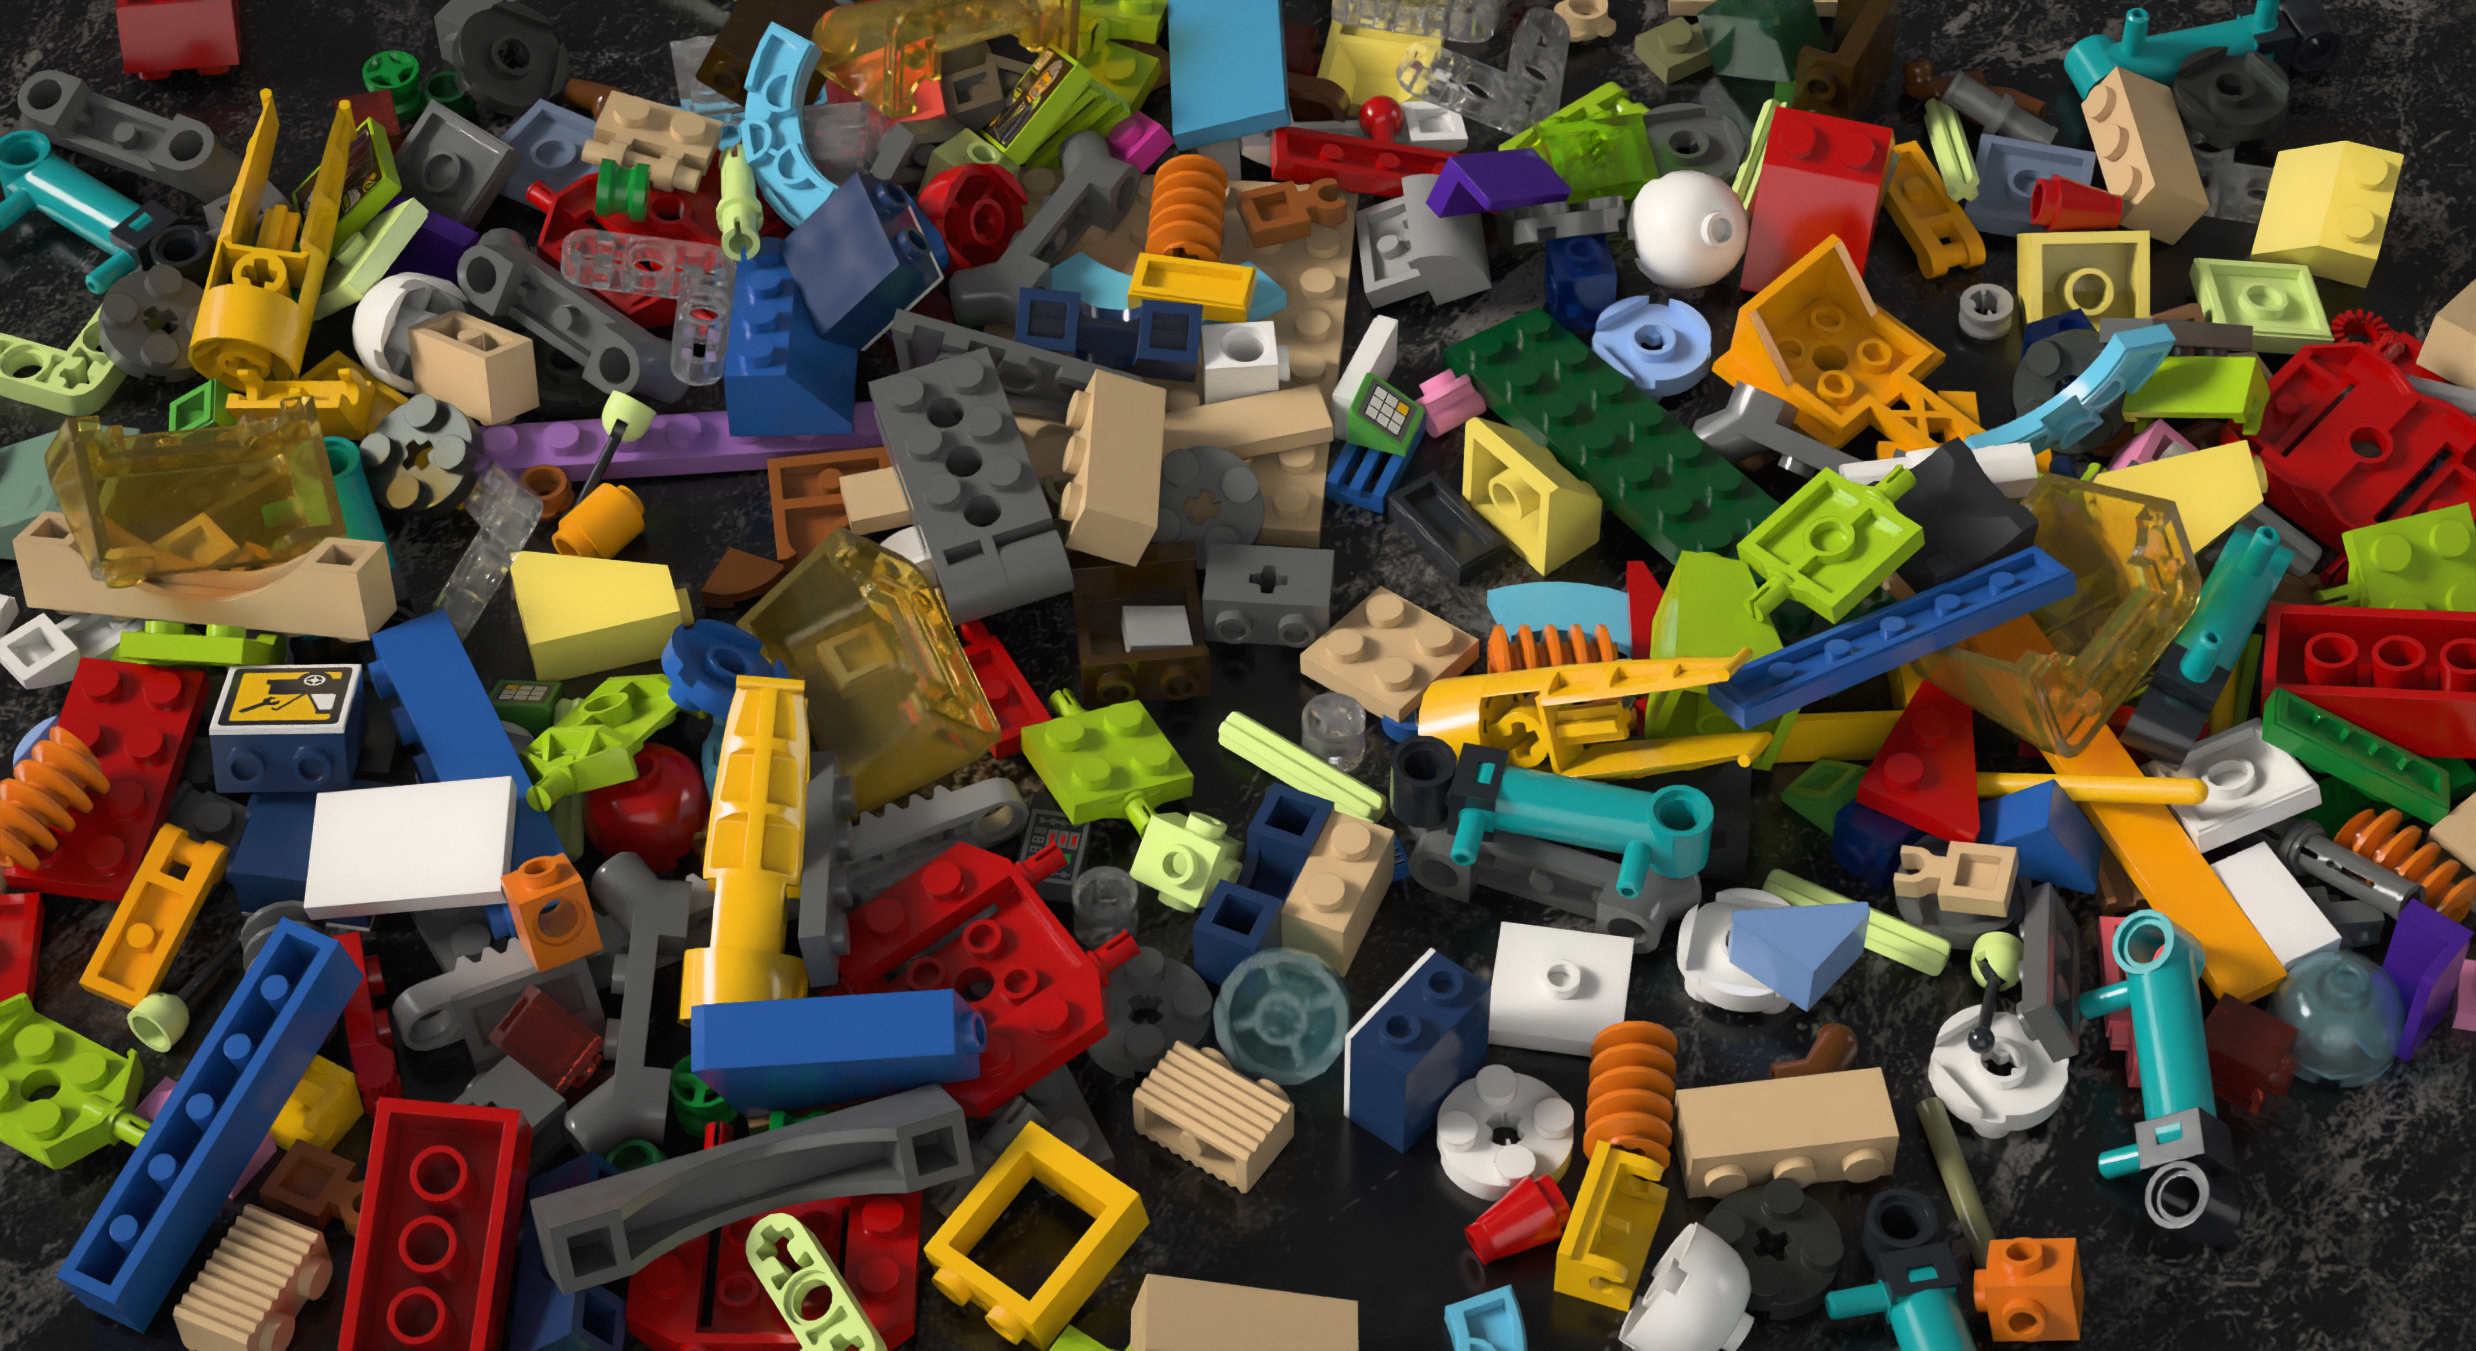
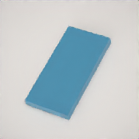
[1168,0,1291,151]

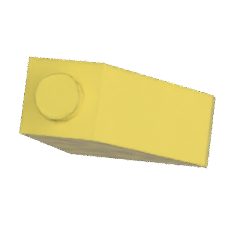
[2088,440,2268,608]
[507,551,694,682]

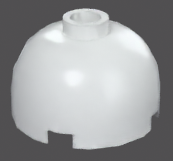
[1627,170,1749,289]
[352,272,469,394]
[1618,1222,1754,1351]

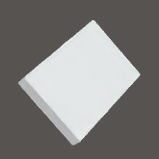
[304,776,518,920]

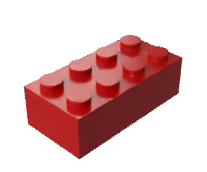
[2261,603,2476,759]
[337,1097,534,1351]

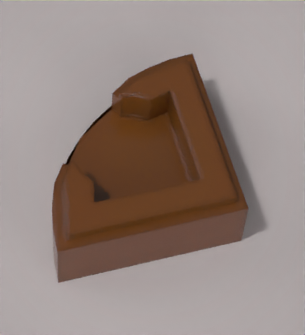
[701,547,787,608]

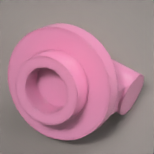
[1414,368,1486,438]

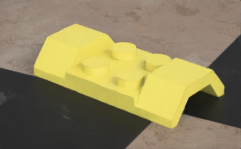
[1317,0,1455,117]

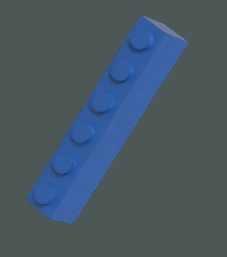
[367,608,570,940]
[56,916,364,1334]

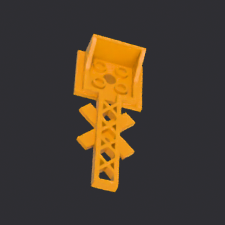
[1712,234,2110,579]

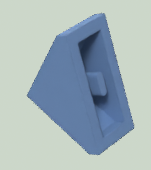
[1728,902,1870,1012]

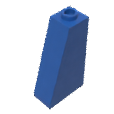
[691,989,987,1119]

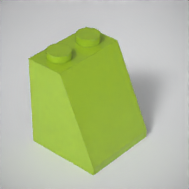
[1644,550,1801,771]

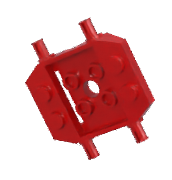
[525,148,793,339]
[2218,333,2476,588]
[818,841,1141,1118]
[625,1122,924,1351]

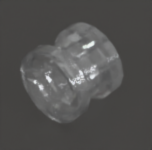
[1301,693,1366,773]
[1072,866,1140,949]

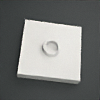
[2140,717,2322,854]
[1488,922,1635,1057]

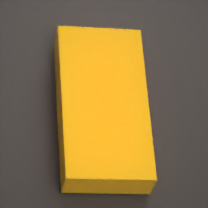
[1127,252,1257,323]

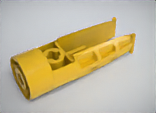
[188,88,357,393]
[1418,646,1773,782]
[677,675,810,1027]

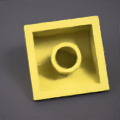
[2250,141,2404,288]
[2017,230,2150,348]
[1462,416,1602,577]

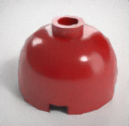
[916,163,1029,278]
[583,742,711,873]

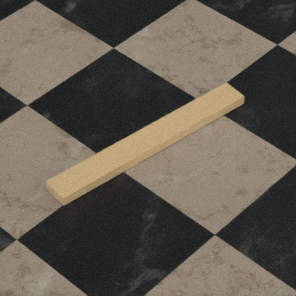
[839,383,1334,536]

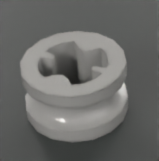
[1959,283,2013,340]

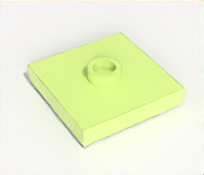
[313,197,429,321]
[2189,258,2334,354]

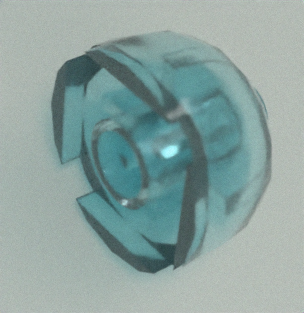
[1213,946,1352,1086]
[2264,949,2406,1087]

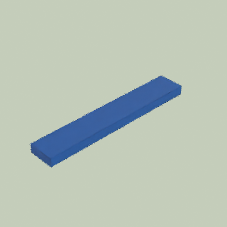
[1708,545,2076,730]

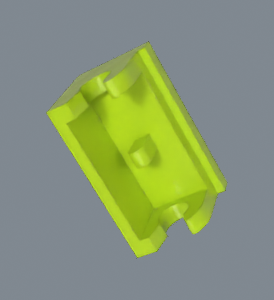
[2121,356,2271,436]

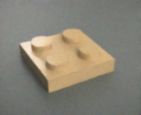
[1300,586,1479,723]

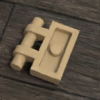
[581,90,724,193]

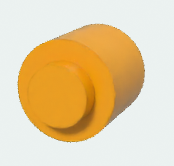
[552,483,645,559]

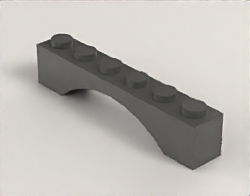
[530,1083,975,1295]

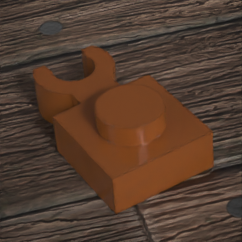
[1237,178,1347,249]
[259,1138,365,1238]

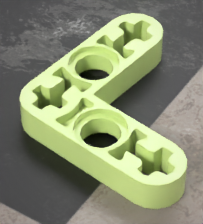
[0,305,166,416]
[746,1213,888,1351]

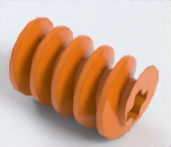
[1145,154,1228,263]
[1487,624,1618,704]
[0,726,111,871]
[2330,808,2476,924]
[1583,1021,1678,1179]

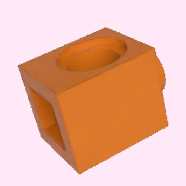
[500,852,604,974]

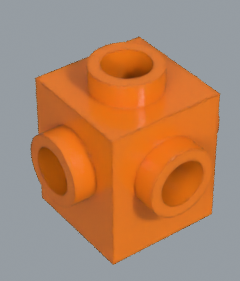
[1974,1237,2085,1342]

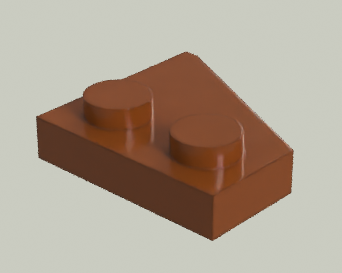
[767,447,892,572]

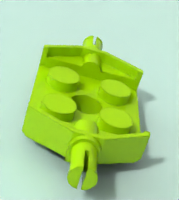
[518,674,707,812]
[0,992,152,1169]

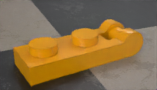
[1882,140,1986,279]
[79,823,230,1010]

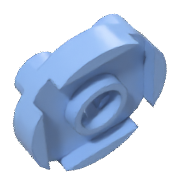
[1591,296,1711,403]

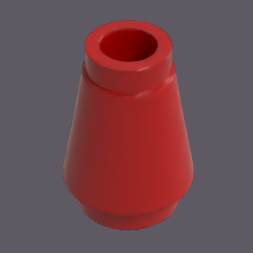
[2030,174,2123,233]
[1464,1173,1572,1265]

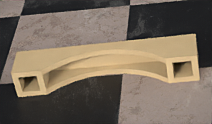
[12,511,397,643]

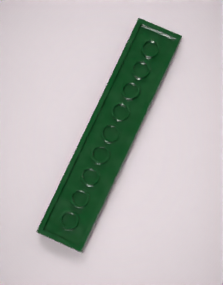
[1443,306,1898,698]

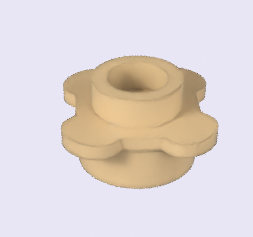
[1554,0,1616,42]

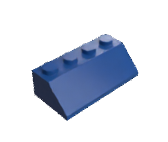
[724,237,859,437]

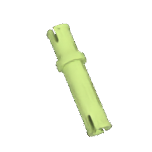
[716,144,763,261]

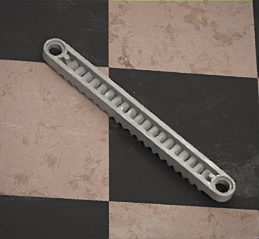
[392,777,1029,1051]

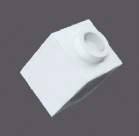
[1201,321,1290,405]

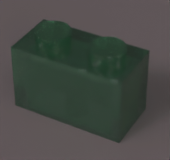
[1696,0,1829,83]

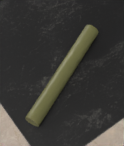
[1916,1097,1996,1269]

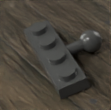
[798,750,857,987]

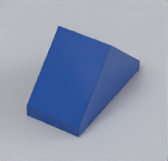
[1977,779,2103,895]

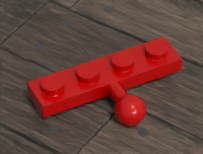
[1269,95,1498,214]

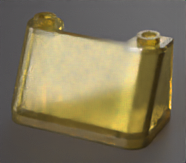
[811,0,1080,119]
[44,395,347,589]
[1910,472,2202,759]
[736,526,1002,821]

